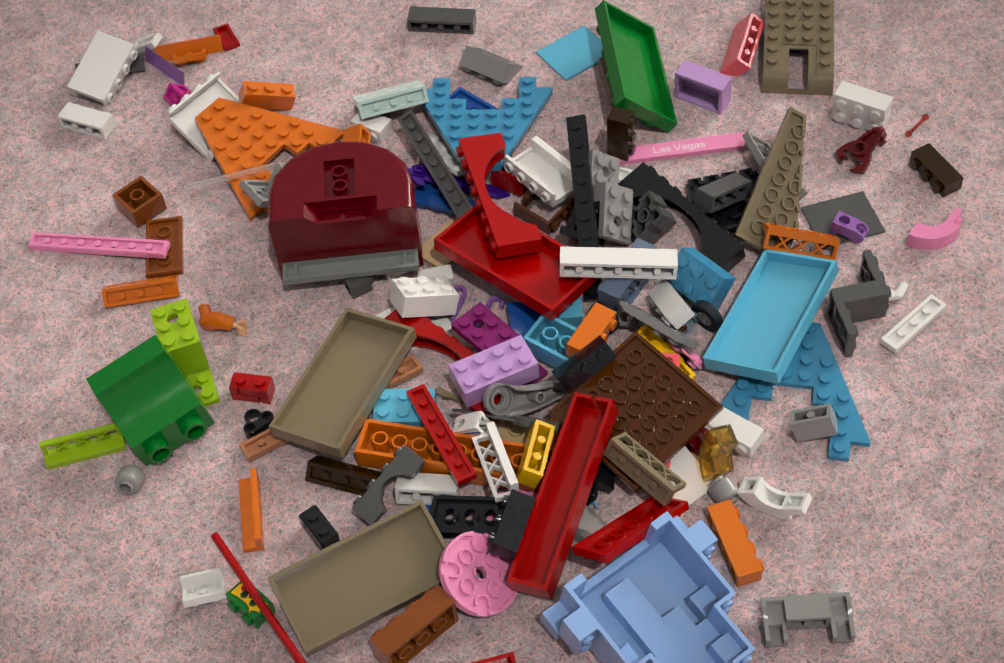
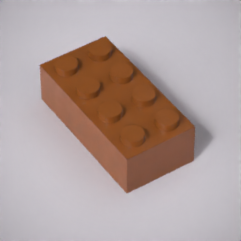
[370,585,458,663]

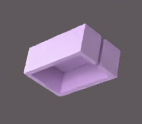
[674,60,732,115]

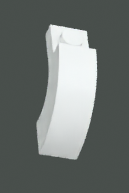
[737,477,812,520]

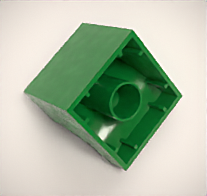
[86,334,215,466]

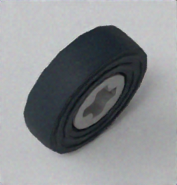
[691,300,723,332]

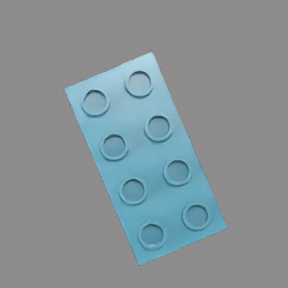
[703,249,839,384]

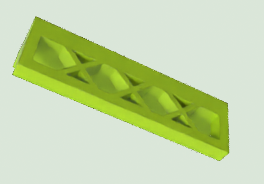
[39,423,126,470]

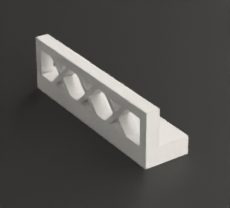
[472,421,519,503]

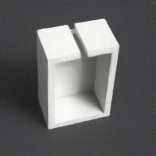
[831,80,893,131]
[389,275,459,318]

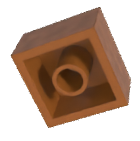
[112,176,167,228]

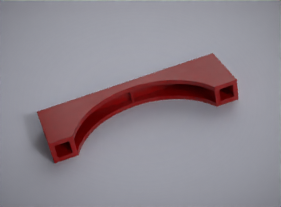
[456,132,542,259]
[384,309,501,420]

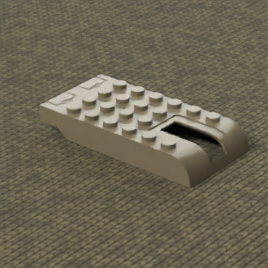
[762,0,834,96]

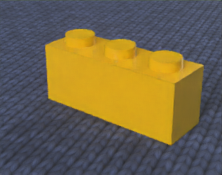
[516,419,556,489]

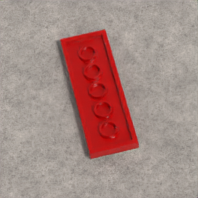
[572,496,689,563]

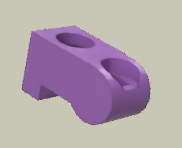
[829,211,869,243]

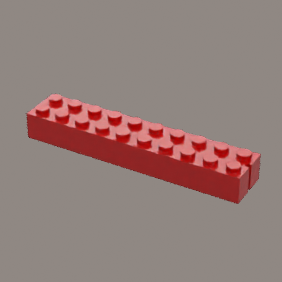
[506,392,618,600]

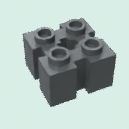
[631,190,677,245]

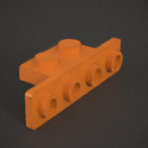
[154,34,223,66]

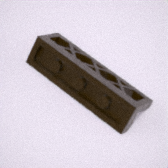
[305,455,385,497]

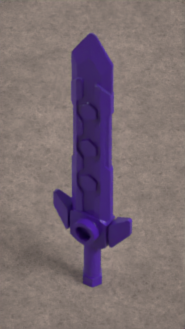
[408,164,510,199]

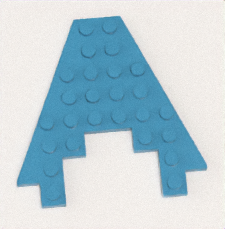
[422,76,553,171]

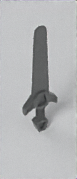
[452,409,561,431]

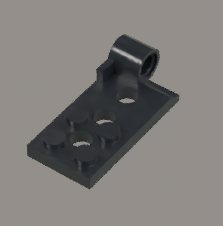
[430,495,504,537]

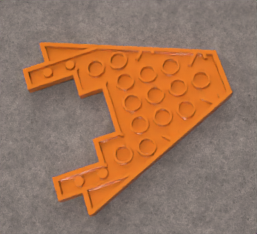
[195,97,343,221]

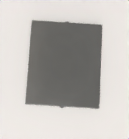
[801,191,885,249]

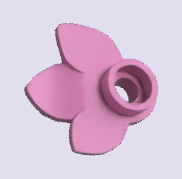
[670,343,704,370]

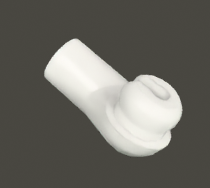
[889,282,908,302]

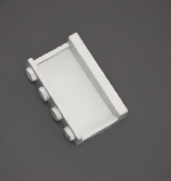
[67,31,138,107]
[504,136,573,208]

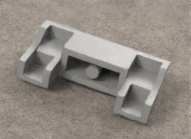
[760,592,856,648]

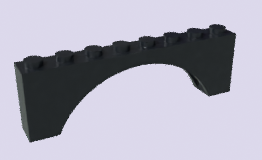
[618,162,746,272]

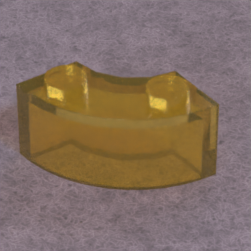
[699,424,738,482]

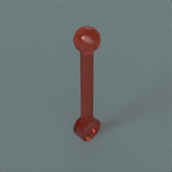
[905,114,929,137]

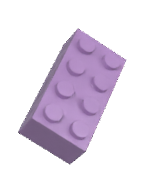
[449,335,539,408]

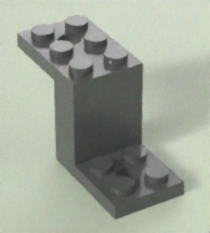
[827,249,891,358]

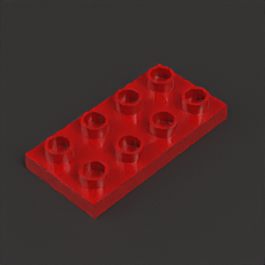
[434,205,599,321]

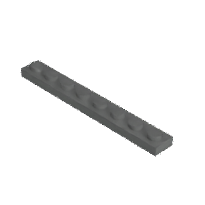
[397,109,472,219]

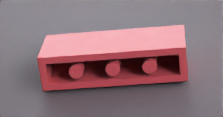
[720,12,765,76]

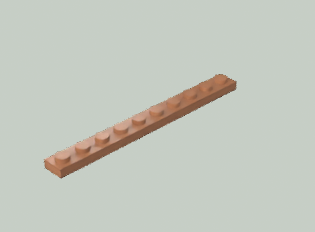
[239,354,424,462]

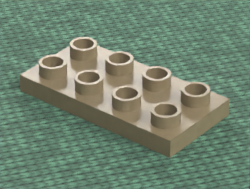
[269,308,417,459]
[267,500,447,657]

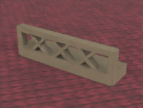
[603,432,687,506]

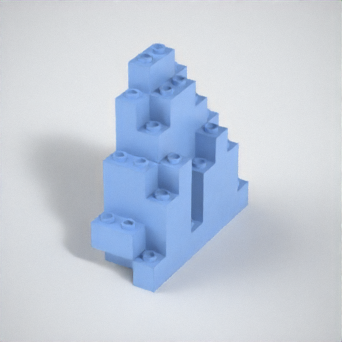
[540,511,755,663]

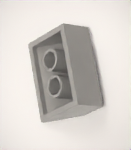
[459,45,523,85]

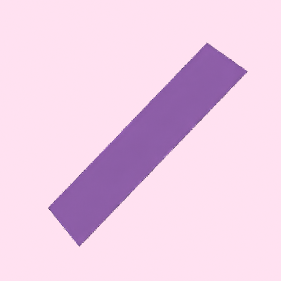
[145,46,184,85]

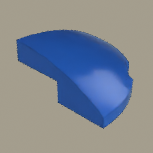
[507,302,542,337]

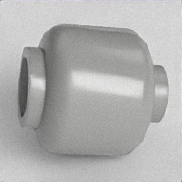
[115,464,145,495]
[709,475,739,504]

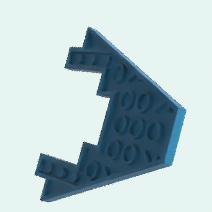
[721,322,870,462]

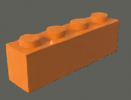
[706,499,764,587]

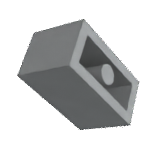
[790,403,838,442]

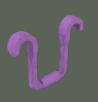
[450,285,505,328]

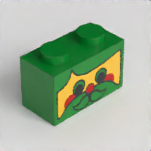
[225,581,276,629]

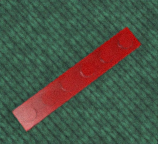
[406,384,477,486]

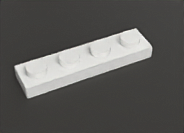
[880,294,947,354]

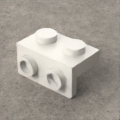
[180,568,227,608]

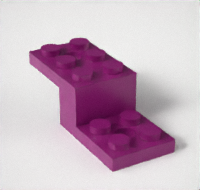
[451,302,548,385]

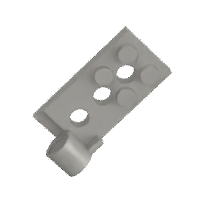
[616,300,699,349]

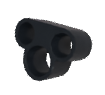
[243,409,274,439]

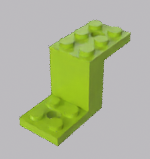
[149,298,220,407]

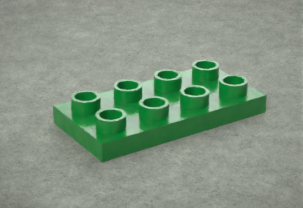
[595,0,677,133]

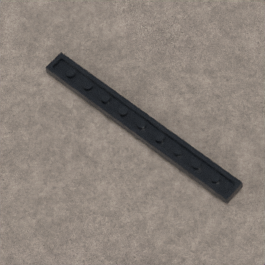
[566,114,603,302]

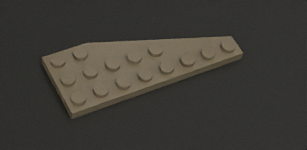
[733,107,807,252]

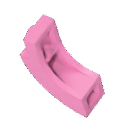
[907,207,963,250]

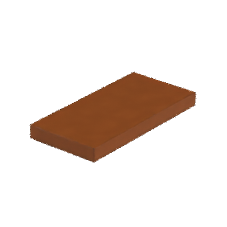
[146,216,184,279]

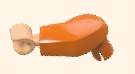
[198,304,247,336]

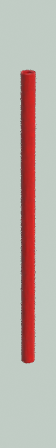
[211,532,307,663]

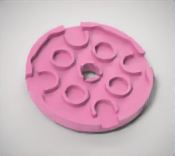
[439,531,518,617]

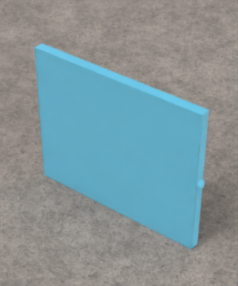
[536,25,603,81]

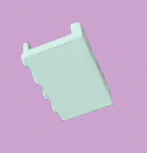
[352,80,429,119]

